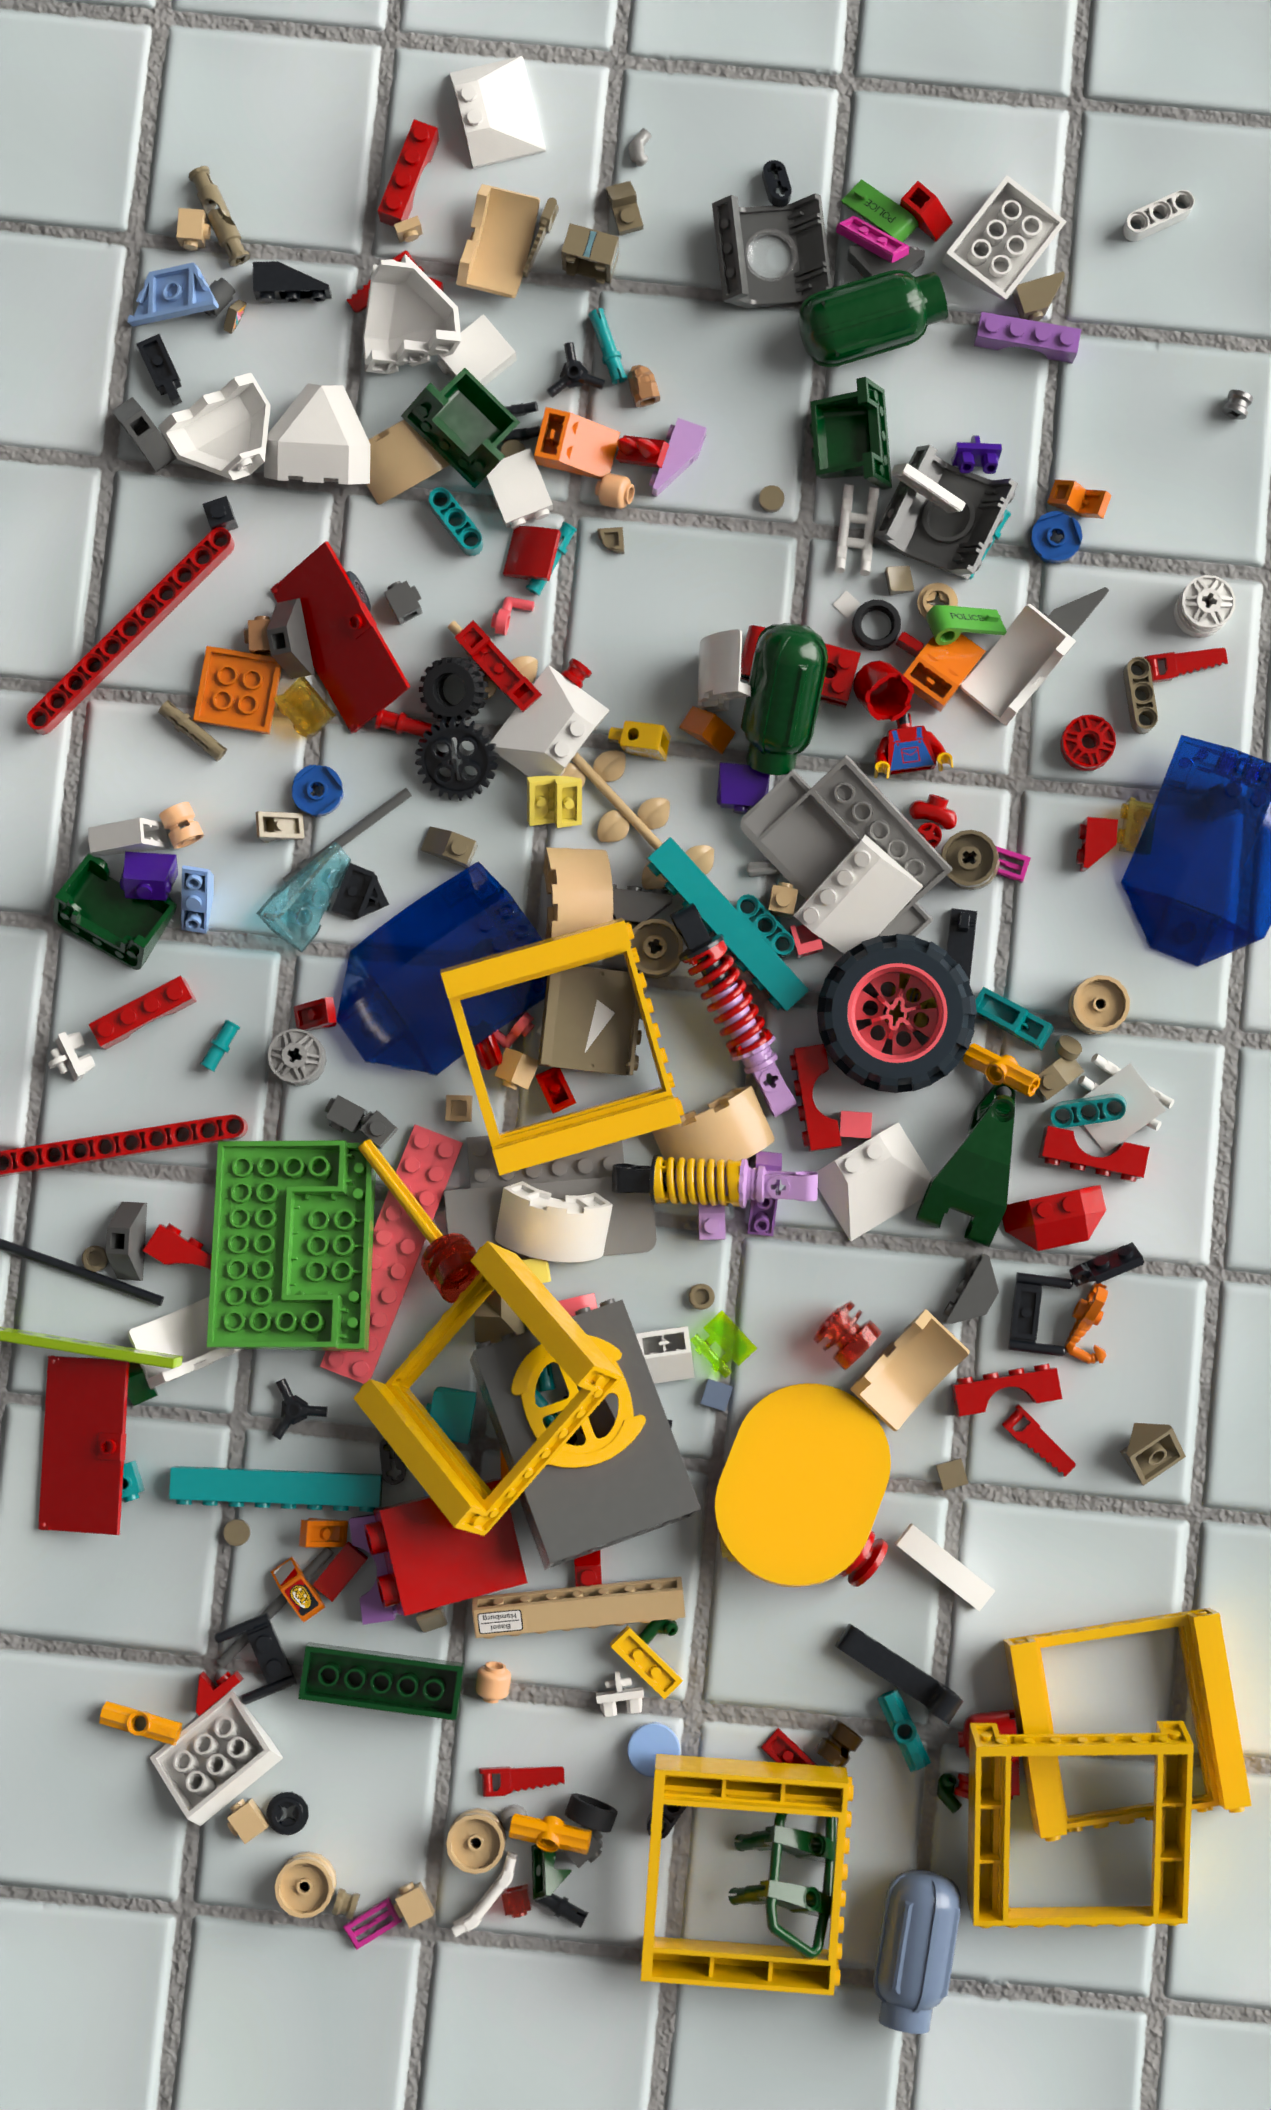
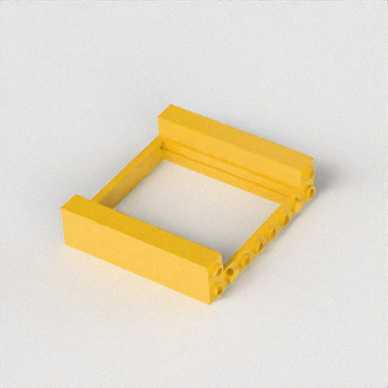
[441,918,684,1176]
[353,1241,623,1536]
[1003,1608,1252,1842]
[967,1721,1194,1928]
[640,1754,854,1996]

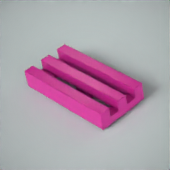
[975,846,1031,883]
[343,1897,403,1950]

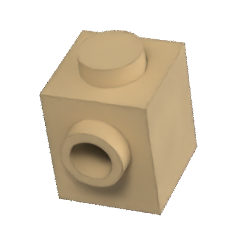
[176,208,211,251]
[768,882,798,919]
[494,1047,538,1090]
[227,1798,269,1844]
[394,1882,435,1928]

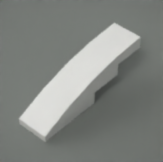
[895,1523,995,1611]

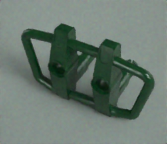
[728,1813,836,1959]

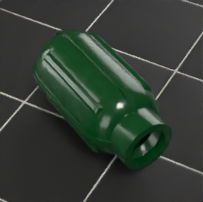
[798,270,948,368]
[741,623,828,775]

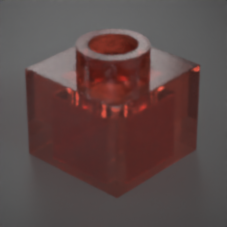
[501,1884,532,1918]

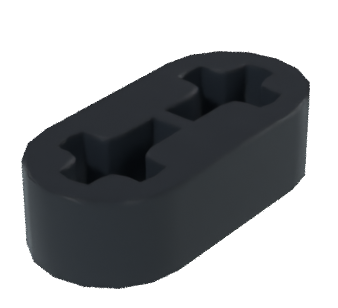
[762,160,792,207]
[379,1438,406,1485]

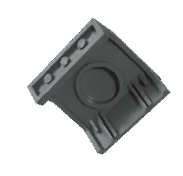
[874,445,1018,580]

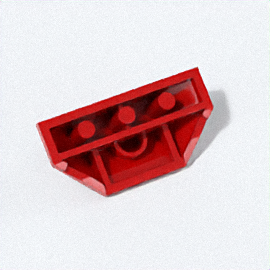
[1002,1185,1106,1251]

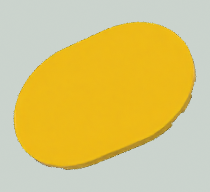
[714,1383,891,1588]

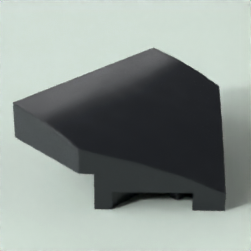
[331,863,389,920]

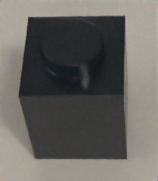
[202,496,239,531]

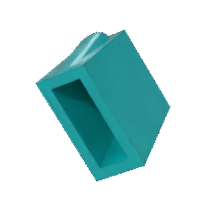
[426,1386,477,1445]

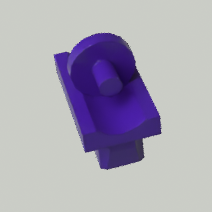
[951,435,1002,474]

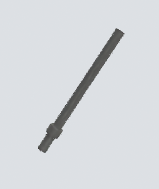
[282,788,412,887]

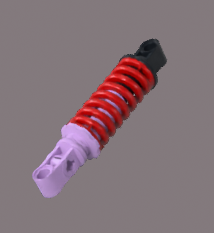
[670,903,797,1118]

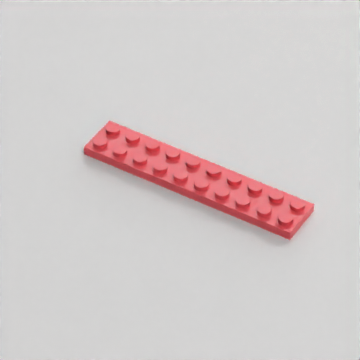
[320,1124,463,1384]

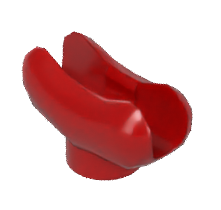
[909,794,957,830]
[468,1020,502,1070]

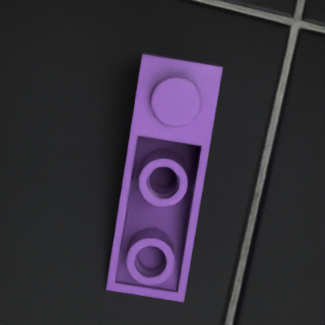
[747,1151,782,1236]

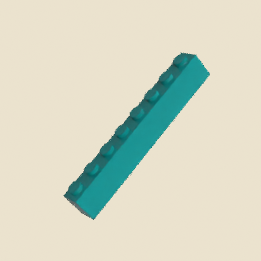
[646,837,810,1011]
[169,1466,383,1512]

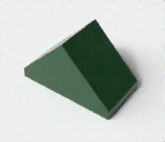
[127,1362,158,1406]

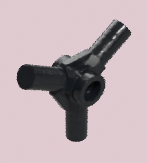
[547,342,605,398]
[272,1378,328,1440]

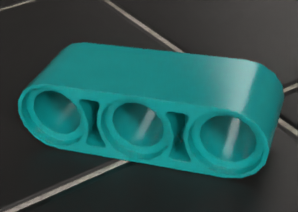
[429,487,483,556]
[736,894,795,958]
[1050,1093,1127,1128]

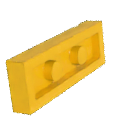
[609,1625,683,1700]

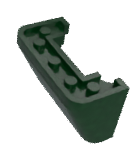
[53,853,177,970]

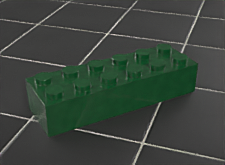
[298,1642,465,1720]

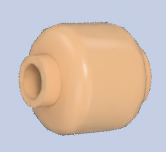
[595,473,635,509]
[475,1661,511,1703]

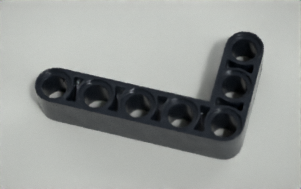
[835,1623,963,1724]

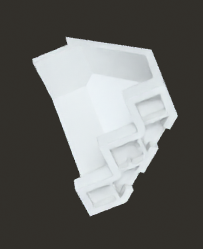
[363,254,461,374]
[158,373,271,480]
[264,383,371,485]

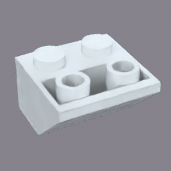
[636,1326,695,1384]

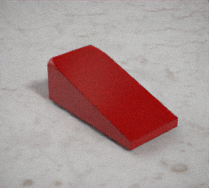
[760,1728,817,1765]

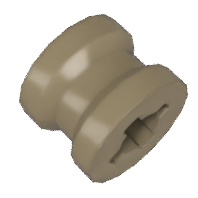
[332,1888,360,1921]

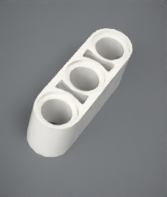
[1122,190,1195,242]

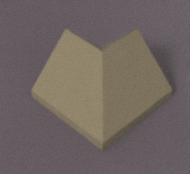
[475,1291,527,1343]
[1120,1423,1186,1486]

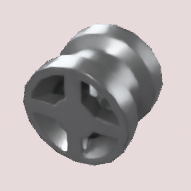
[1222,390,1253,420]

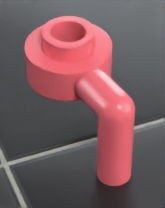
[491,597,535,636]
[489,1012,535,1048]

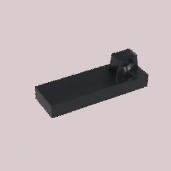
[946,908,978,984]

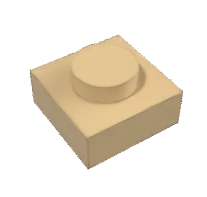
[394,216,423,243]
[445,1095,473,1122]

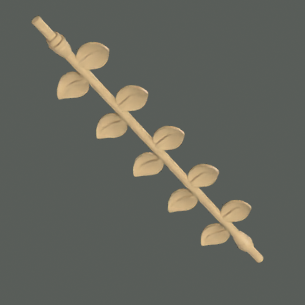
[447,621,714,890]

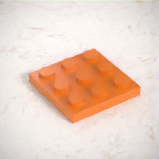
[193,646,282,735]

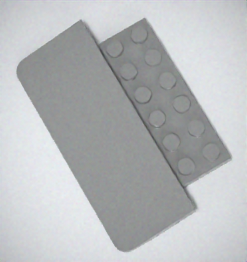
[740,755,953,936]
[444,1136,657,1268]

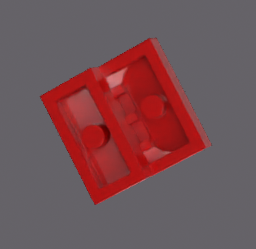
[503,526,561,581]

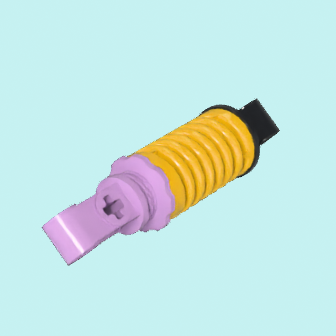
[612,1155,818,1208]

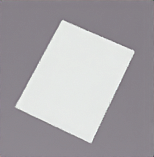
[1081,1063,1166,1154]

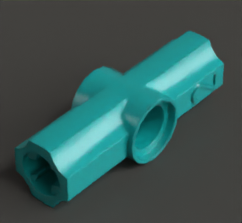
[877,1689,931,1772]

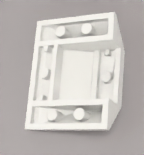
[450,56,546,169]
[489,665,610,777]
[816,1122,932,1242]

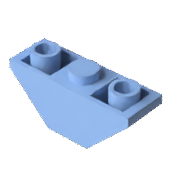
[181,865,214,934]

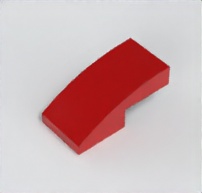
[312,1541,368,1602]

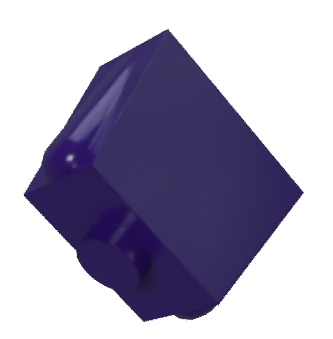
[716,762,770,814]
[120,851,178,901]

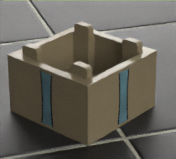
[561,223,619,284]

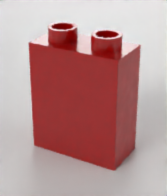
[364,1479,528,1616]

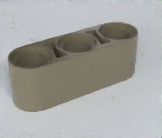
[1123,657,1158,734]

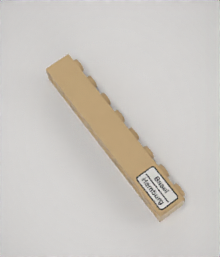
[472,1577,685,1639]

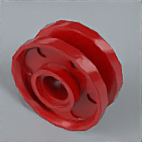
[1060,715,1116,771]
[839,1530,888,1587]

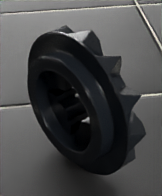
[266,1791,309,1835]

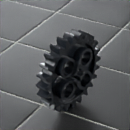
[415,717,499,801]

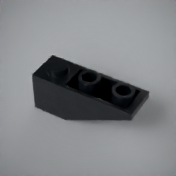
[253,261,332,303]

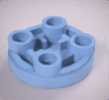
[628,1722,680,1777]

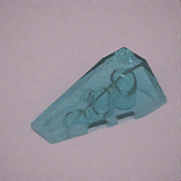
[256,842,351,952]

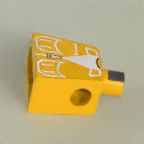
[608,721,671,761]

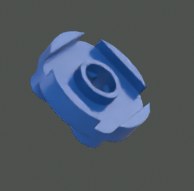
[1030,511,1082,563]
[292,765,344,817]

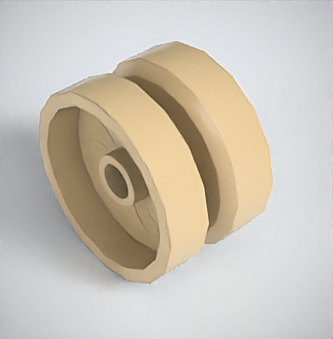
[1068,975,1130,1035]
[446,1808,506,1874]
[275,1852,337,1918]

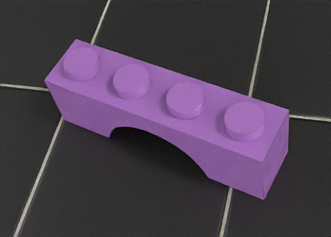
[974,312,1081,363]
[349,1514,397,1625]

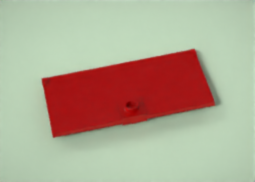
[270,541,410,734]
[38,1355,129,1535]

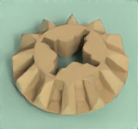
[917,583,958,619]

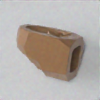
[628,365,660,407]

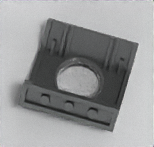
[712,193,832,308]

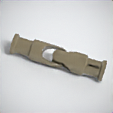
[189,166,250,267]

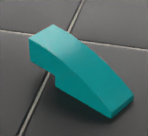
[975,987,1054,1051]

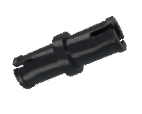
[534,1893,589,1928]

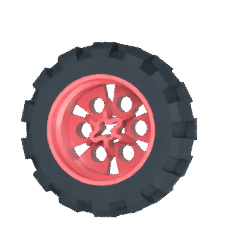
[817,934,977,1093]

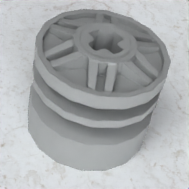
[268,1028,327,1086]

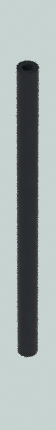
[0,1238,164,1306]

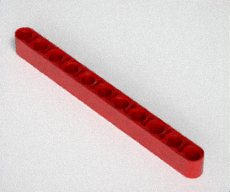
[27,527,235,735]
[0,1114,248,1177]

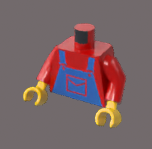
[874,713,953,779]

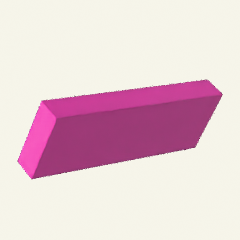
[836,216,910,263]

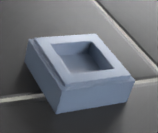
[700,1379,733,1411]

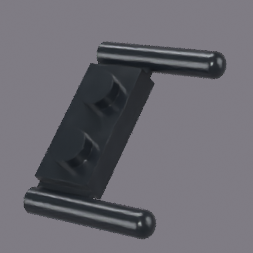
[1008,1272,1073,1356]
[214,1612,297,1705]

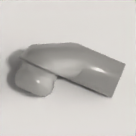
[628,128,652,167]

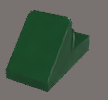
[531,1844,572,1900]

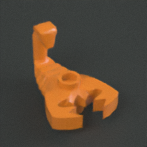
[1064,1282,1108,1364]

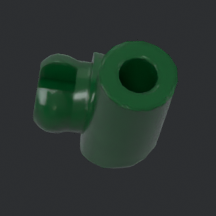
[639,1619,678,1644]
[937,1773,962,1814]

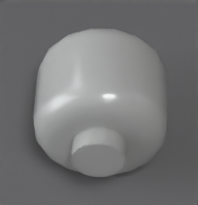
[501,1804,527,1832]

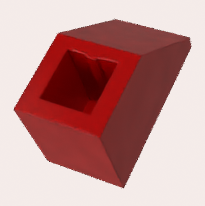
[900,181,953,242]
[1076,817,1118,872]

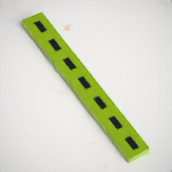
[0,1327,183,1369]

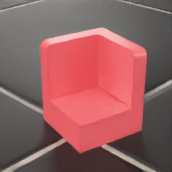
[789,924,823,958]
[839,1111,872,1140]

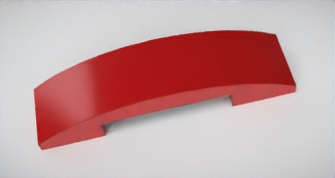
[454,620,542,712]

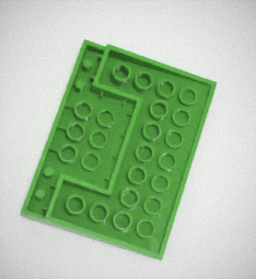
[207,1140,376,1352]

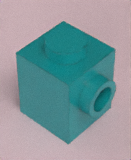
[122,1460,145,1503]

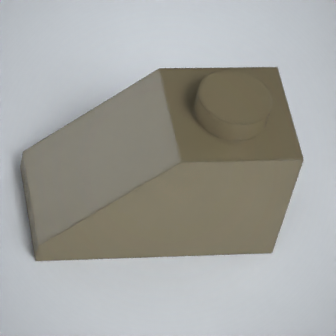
[1012,271,1065,321]
[421,826,478,869]
[1035,1056,1084,1102]

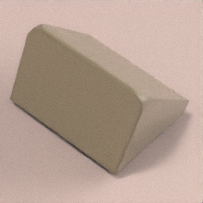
[884,566,914,596]
[416,1606,447,1632]

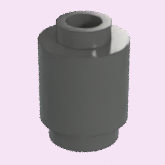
[204,278,236,316]

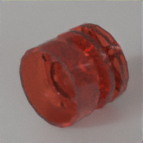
[421,1233,480,1303]
[813,1300,882,1370]

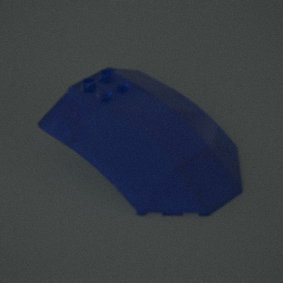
[1120,735,1271,967]
[336,861,547,1076]

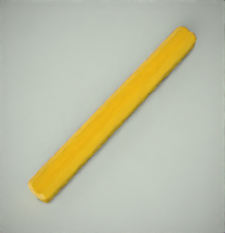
[358,1139,446,1249]

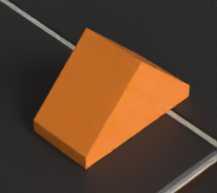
[679,706,736,754]

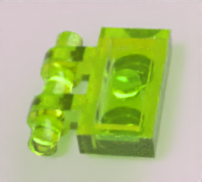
[690,1310,757,1378]

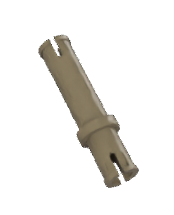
[158,700,227,761]

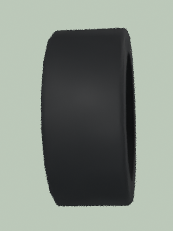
[852,599,901,651]
[565,1793,618,1833]

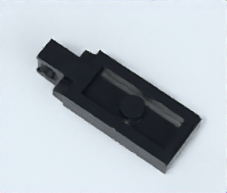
[136,334,182,406]
[1069,1242,1144,1287]

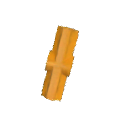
[963,1043,1041,1097]
[99,1701,182,1746]
[509,1813,592,1855]

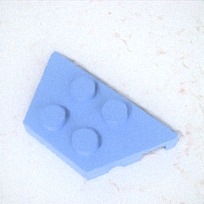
[128,262,218,327]

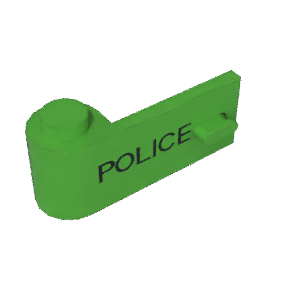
[841,179,918,242]
[926,605,1007,645]

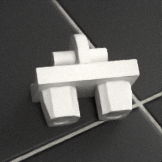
[48,1032,95,1082]
[596,1671,644,1717]

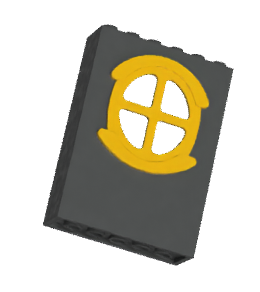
[470,1298,701,1570]

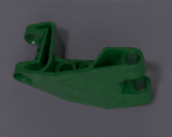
[915,1083,1016,1248]

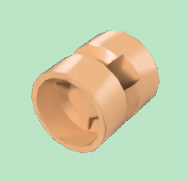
[159,802,204,849]

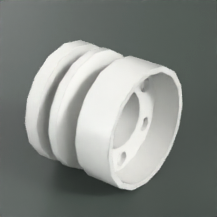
[1174,575,1236,638]

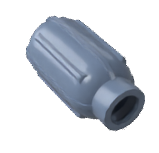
[874,1870,961,2034]

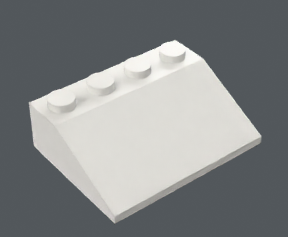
[941,175,1067,301]
[793,835,923,954]
[150,1690,283,1826]

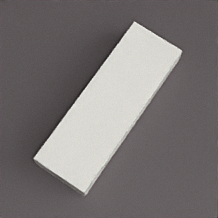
[891,463,966,513]

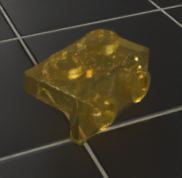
[274,677,336,737]
[1117,797,1158,856]

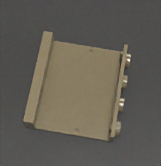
[537,966,647,1076]

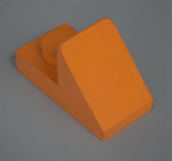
[299,1518,348,1547]

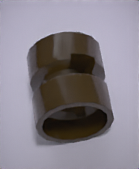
[814,1719,863,1767]

